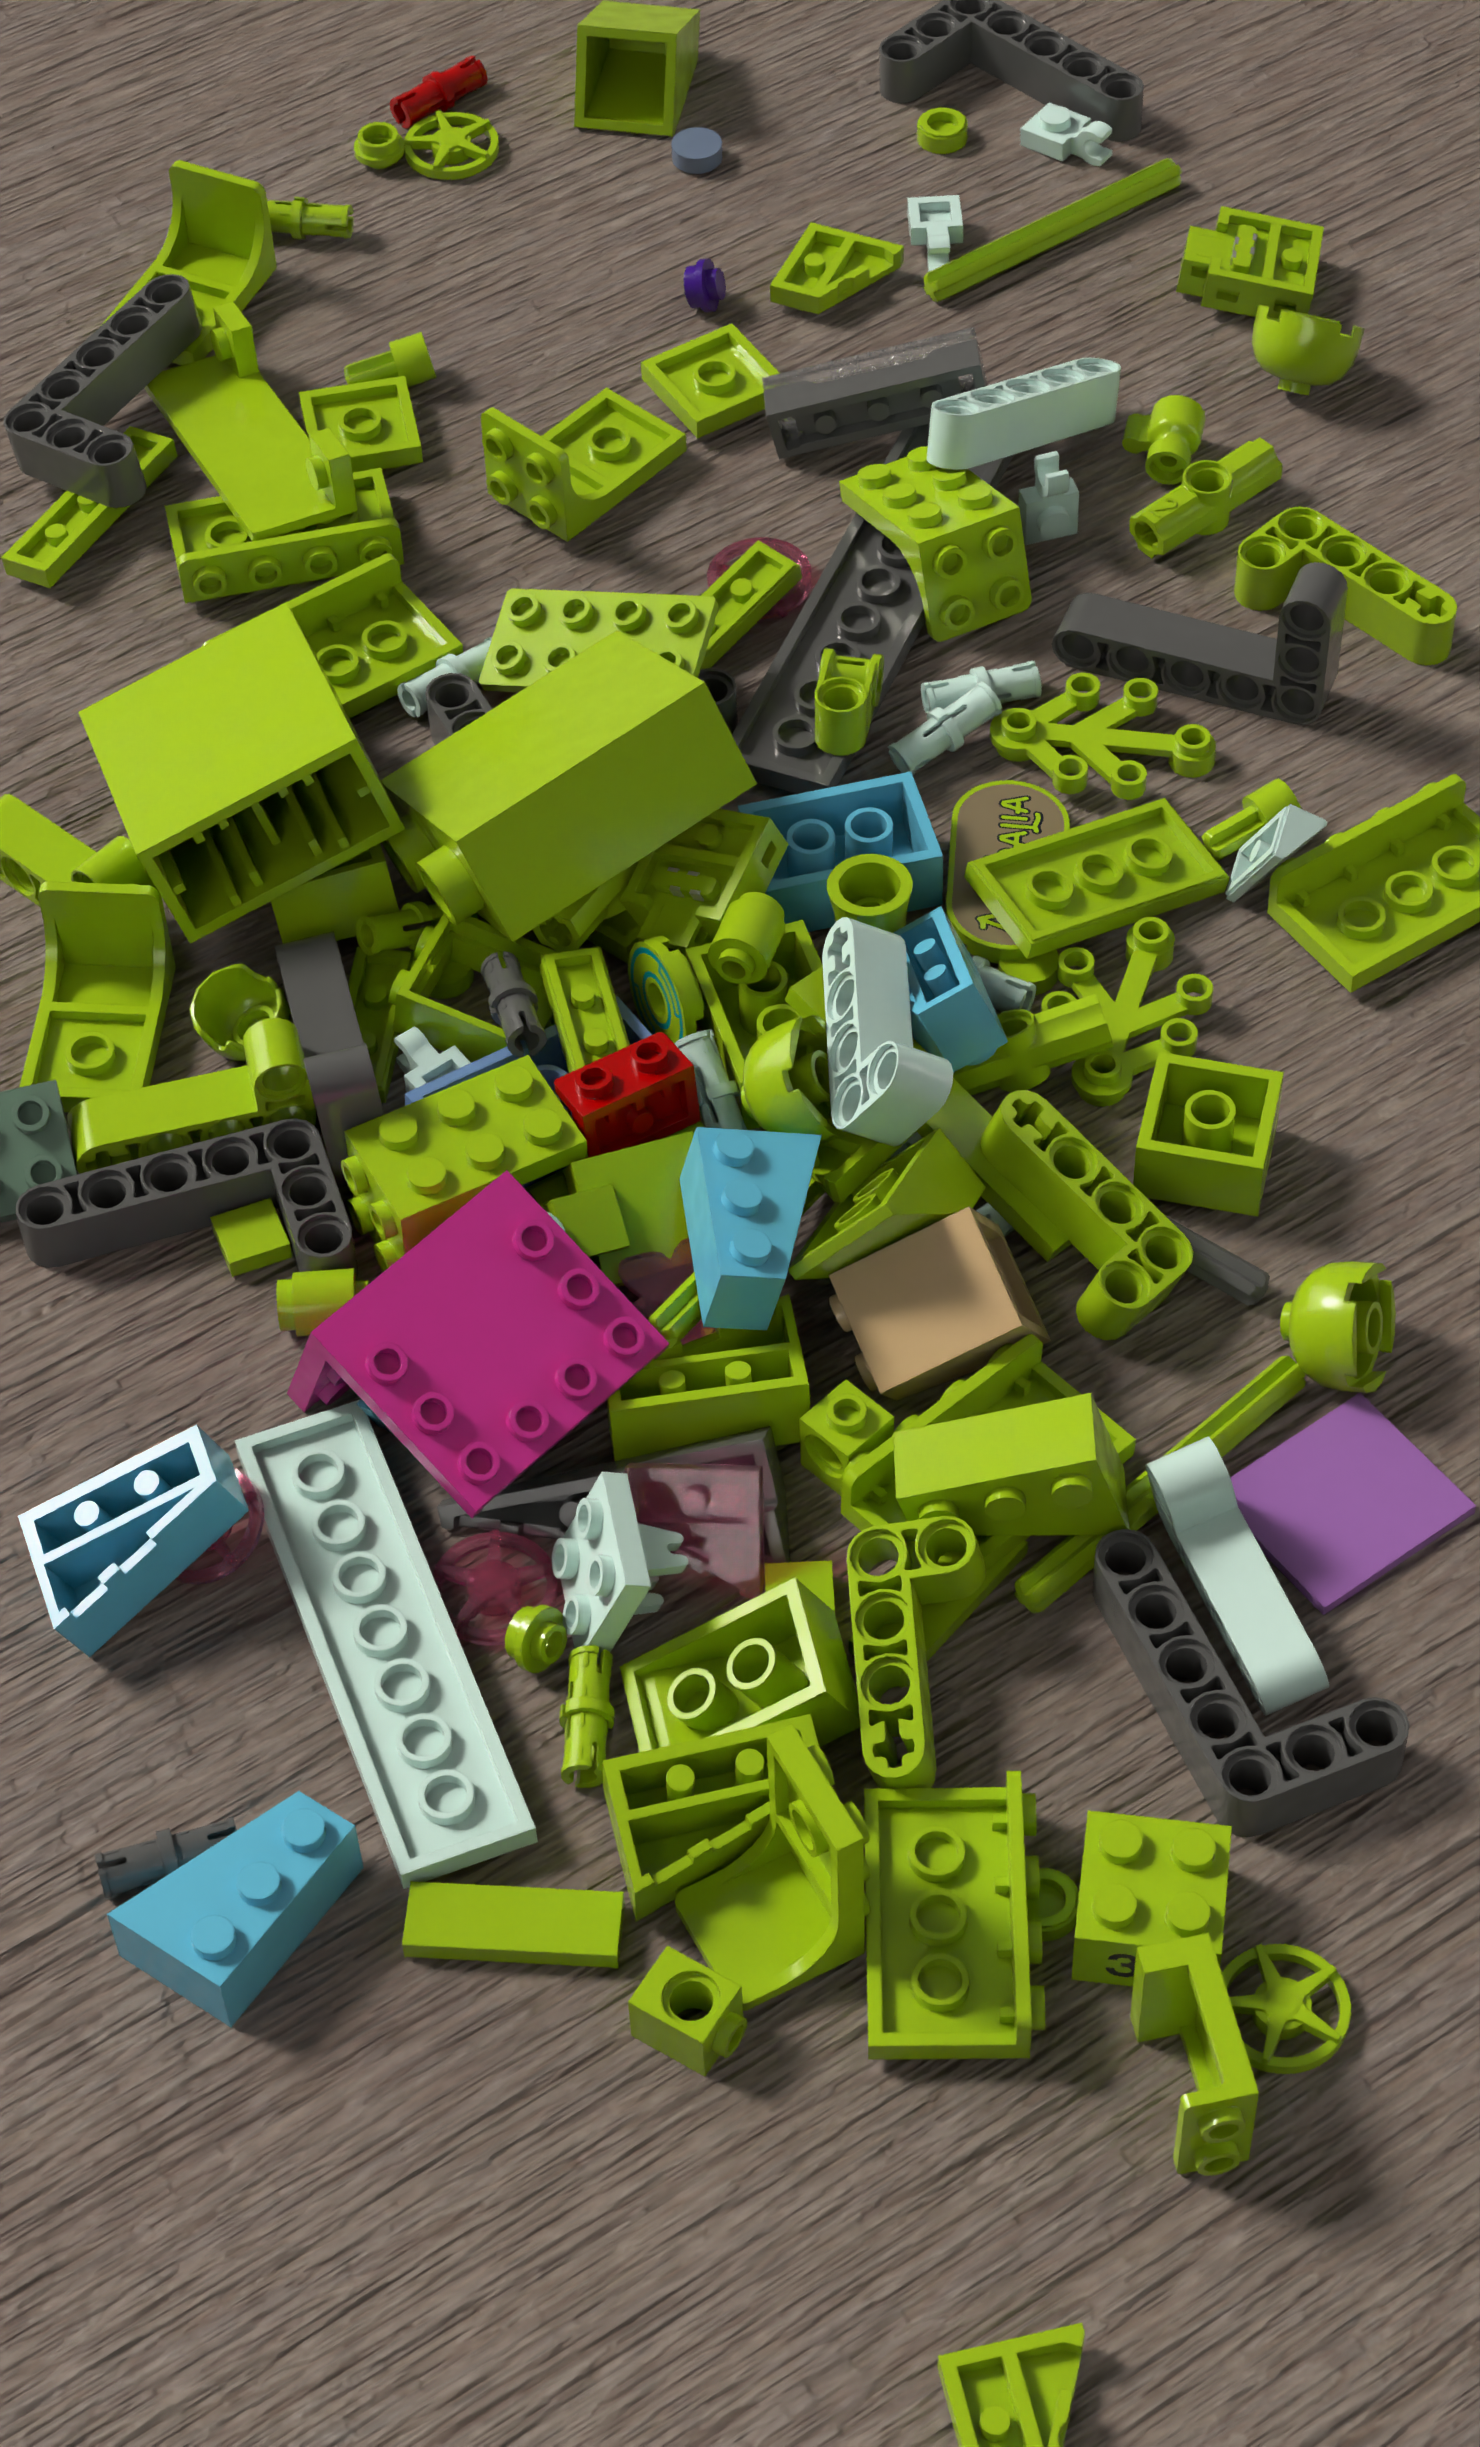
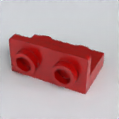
[554,1032,701,1159]

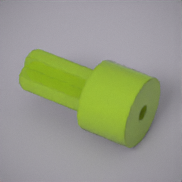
[344,332,437,387]
[1201,779,1301,860]

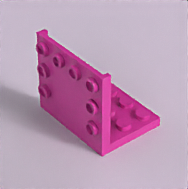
[287,1170,669,1518]

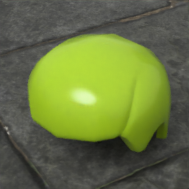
[189,964,291,1062]

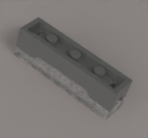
[762,327,988,459]

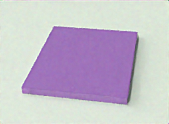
[1230,1393,1476,1615]

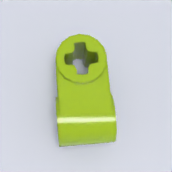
[815,648,884,756]

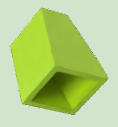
[574,1,700,136]

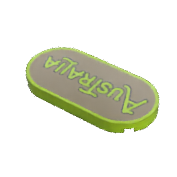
[945,780,1070,963]

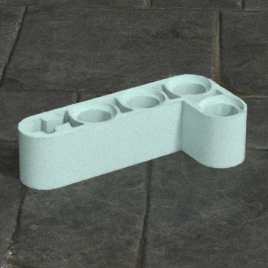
[822,917,953,1146]
[1145,1436,1329,1716]

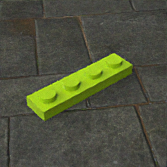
[1,426,178,588]

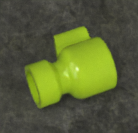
[1122,395,1206,485]

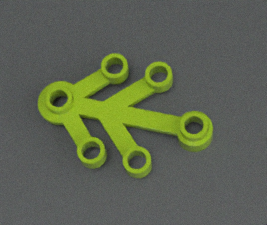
[990,672,1216,800]
[1041,917,1213,1107]

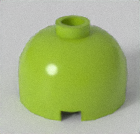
[1252,304,1365,395]
[741,1015,849,1144]
[1280,1262,1396,1393]

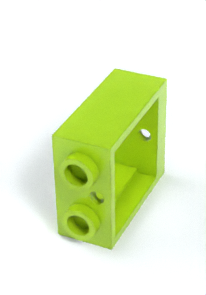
[388,914,557,1063]

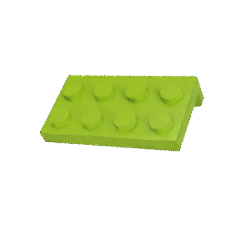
[165,468,404,603]
[202,553,463,719]
[1267,774,1480,993]
[841,1334,1136,1604]
[864,1771,1045,2060]

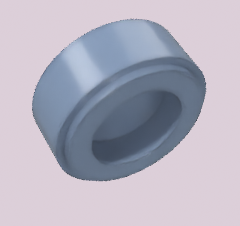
[671,127,723,174]

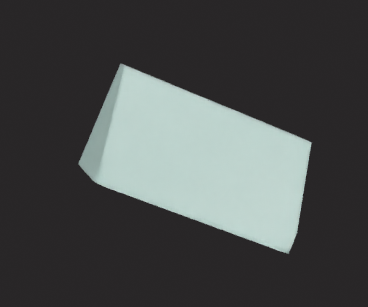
[1225,804,1327,902]

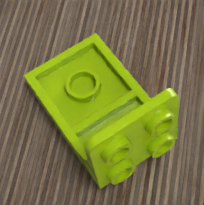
[101,160,277,365]
[481,387,687,542]
[839,446,1032,642]
[19,881,176,1112]
[341,1055,588,1272]
[675,1724,870,2011]

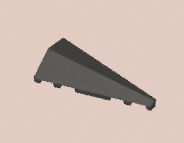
[437,1426,791,1567]

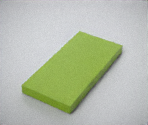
[964,798,1230,959]

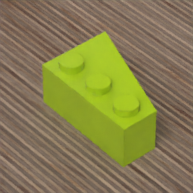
[606,1294,811,1461]
[893,1393,1129,1536]
[602,1714,820,1922]

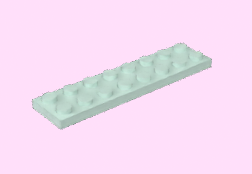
[235,1400,538,1889]

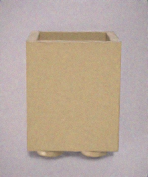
[828,1207,1051,1401]

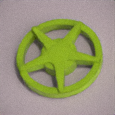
[404,110,499,180]
[1222,1944,1351,2074]

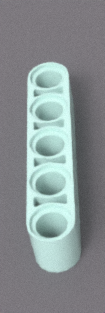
[926,358,1121,470]

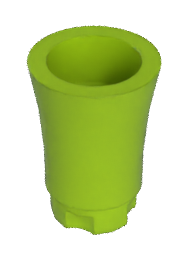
[827,854,913,933]

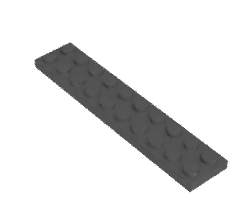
[732,424,1014,794]

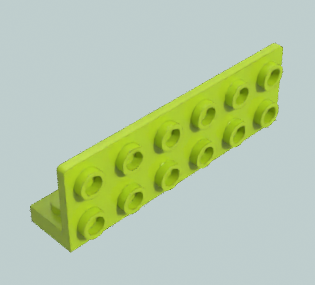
[144,301,358,541]

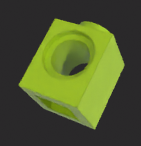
[799,1379,894,1496]
[628,1945,747,2077]

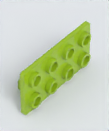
[479,588,719,692]

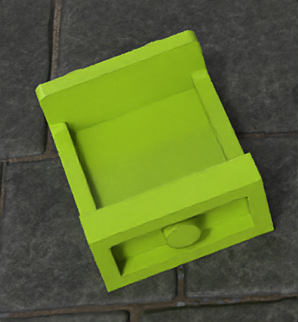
[1130,1933,1259,2176]

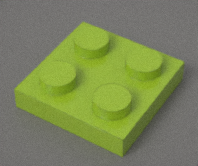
[641,323,789,439]
[299,376,423,473]

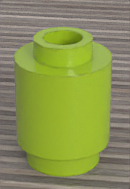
[708,892,786,984]
[276,1268,369,1336]

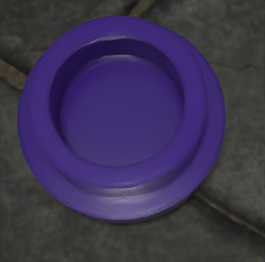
[684,258,726,313]

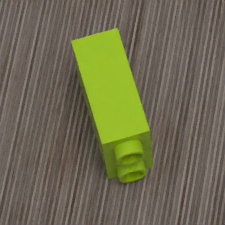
[78,602,406,944]
[381,630,757,942]

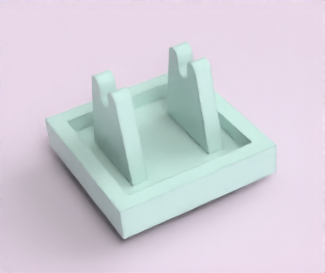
[552,1472,689,1664]

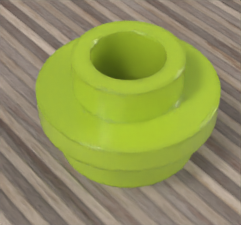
[354,122,405,169]
[505,1605,567,1673]

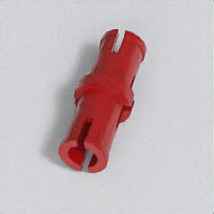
[390,55,488,129]

